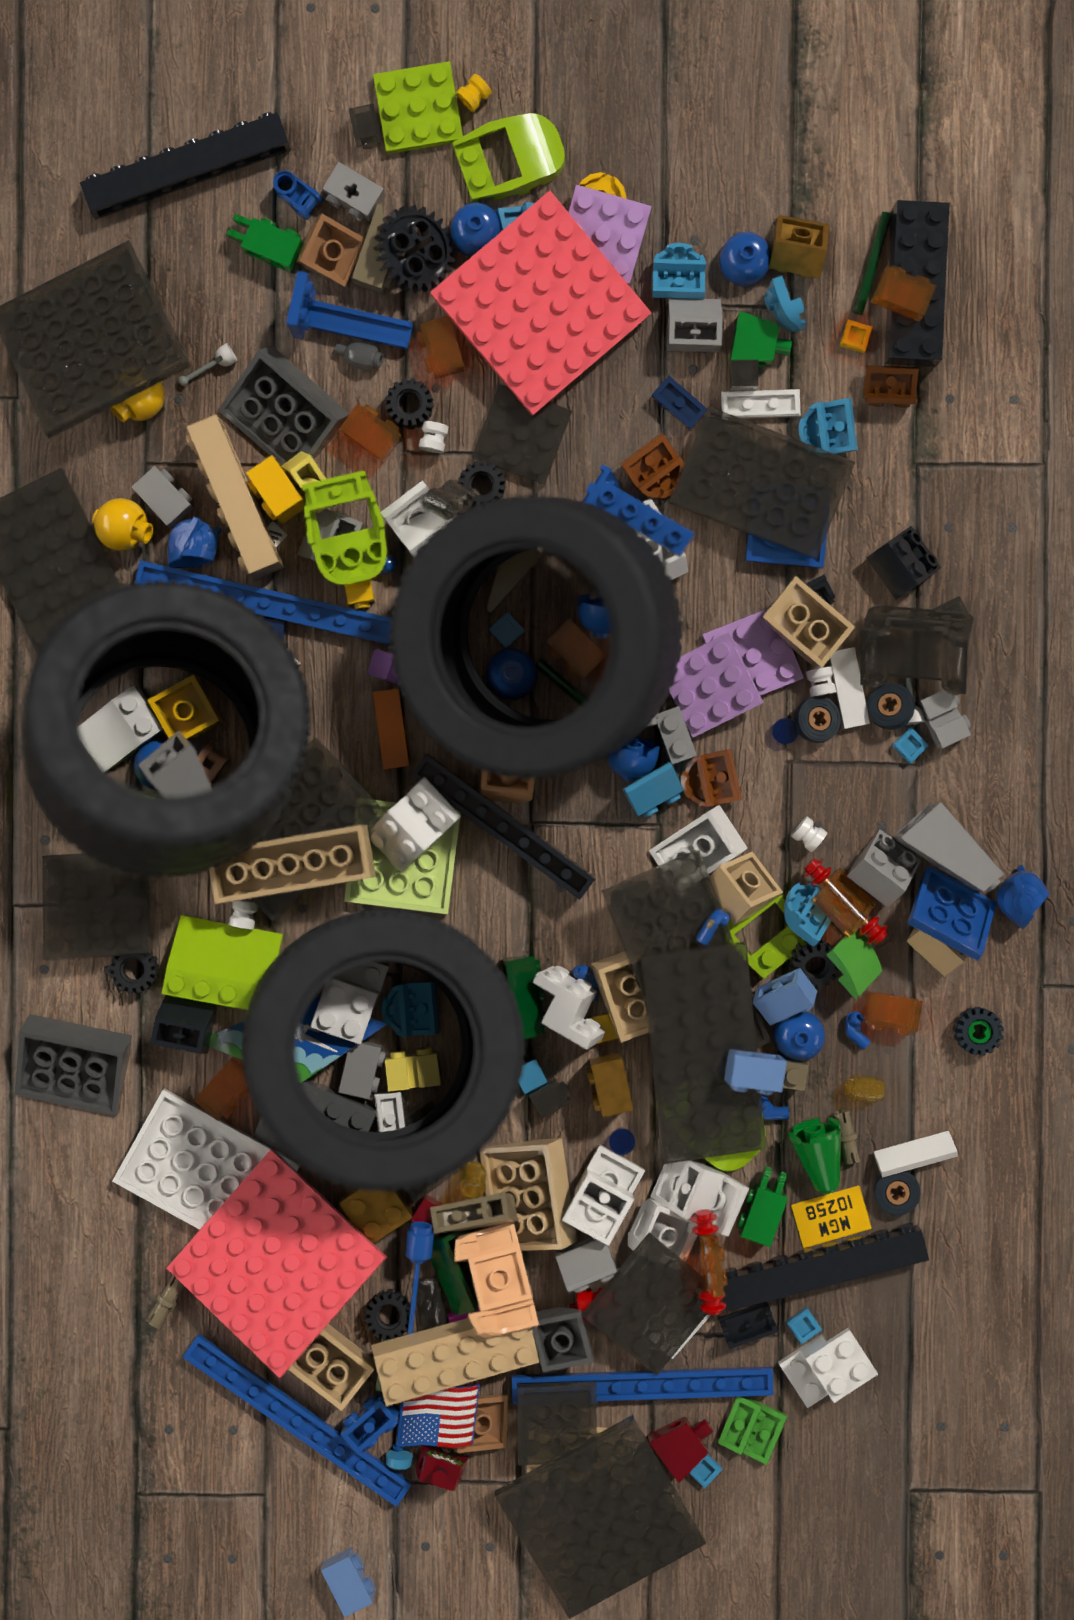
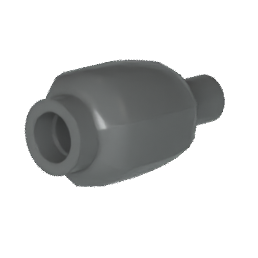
[335,342,383,371]

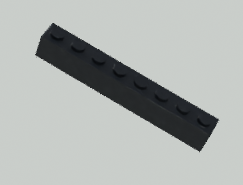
[80,112,291,220]
[410,754,596,900]
[716,1223,929,1312]

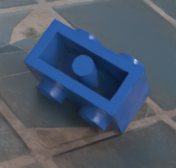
[340,1392,399,1455]

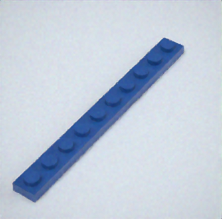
[135,560,392,645]
[183,1333,412,1507]
[512,1366,774,1404]

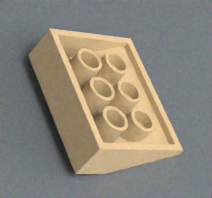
[480,1138,577,1251]

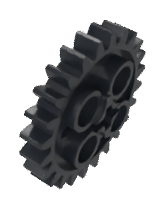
[373,205,456,293]

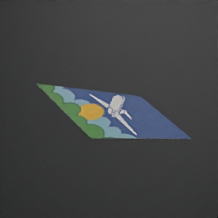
[209,996,387,1082]

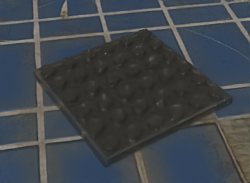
[0,240,191,439]
[494,1415,706,1619]

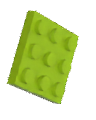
[373,61,463,154]

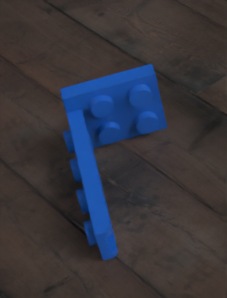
[286,271,413,350]
[582,464,695,557]

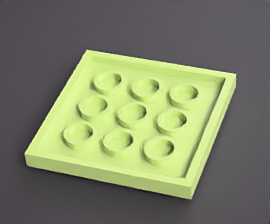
[344,798,461,914]

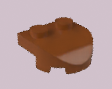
[620,433,685,499]
[681,749,742,807]

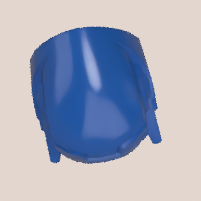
[168,517,222,569]
[997,865,1050,929]

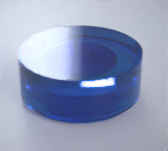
[771,718,798,744]
[609,1128,635,1155]

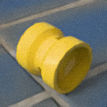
[456,74,492,112]

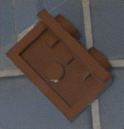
[862,365,919,408]

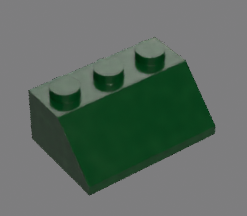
[501,954,547,1039]
[430,1228,483,1315]

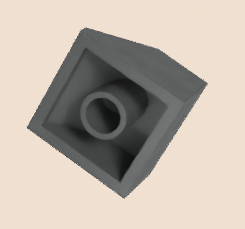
[532,1307,594,1372]

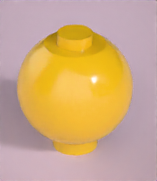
[109,368,165,422]
[93,498,153,551]

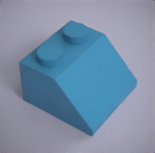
[622,762,684,818]

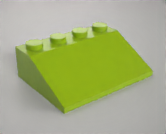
[162,915,283,1010]

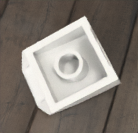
[628,1198,698,1269]

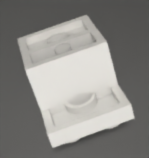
[381,481,451,556]
[368,777,461,873]
[311,961,389,1045]
[533,966,606,1050]
[562,1144,645,1246]
[650,1150,749,1236]
[778,1328,878,1408]

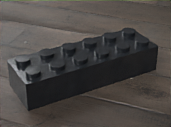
[884,200,950,367]

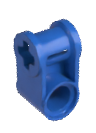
[273,170,324,220]

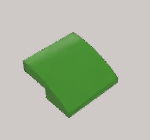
[826,925,882,999]
[718,1396,788,1465]

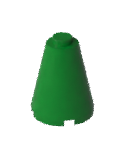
[788,1118,841,1194]

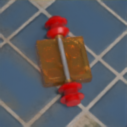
[803,858,888,944]
[691,1209,727,1315]

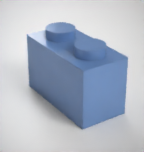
[752,968,817,1025]
[724,1049,787,1095]
[321,1547,376,1618]

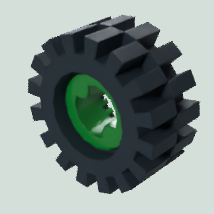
[953,1007,1004,1056]

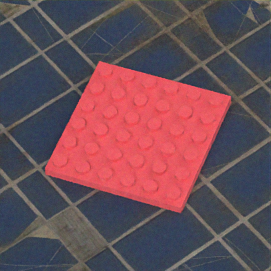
[430,190,652,416]
[167,1149,387,1378]

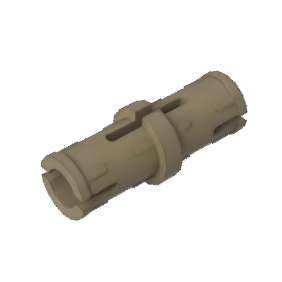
[833,1110,860,1165]
[146,1275,185,1329]

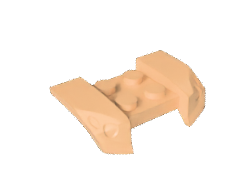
[455,1222,539,1337]

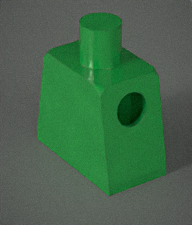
[728,311,792,367]

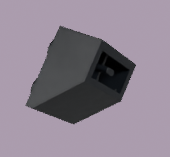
[866,526,941,600]
[150,995,218,1054]

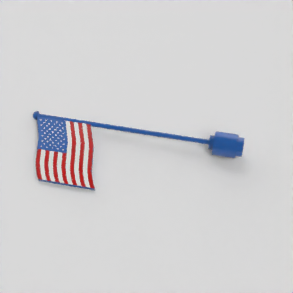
[393,1221,480,1451]

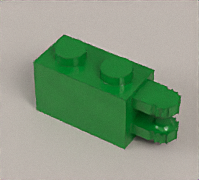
[226,214,303,274]
[736,1166,788,1247]

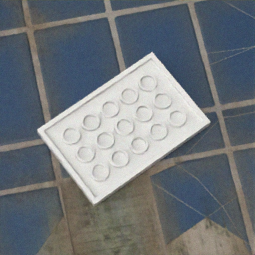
[112,1088,300,1230]

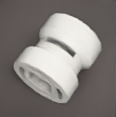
[419,421,449,453]
[806,667,836,697]
[791,816,827,853]
[228,900,259,929]

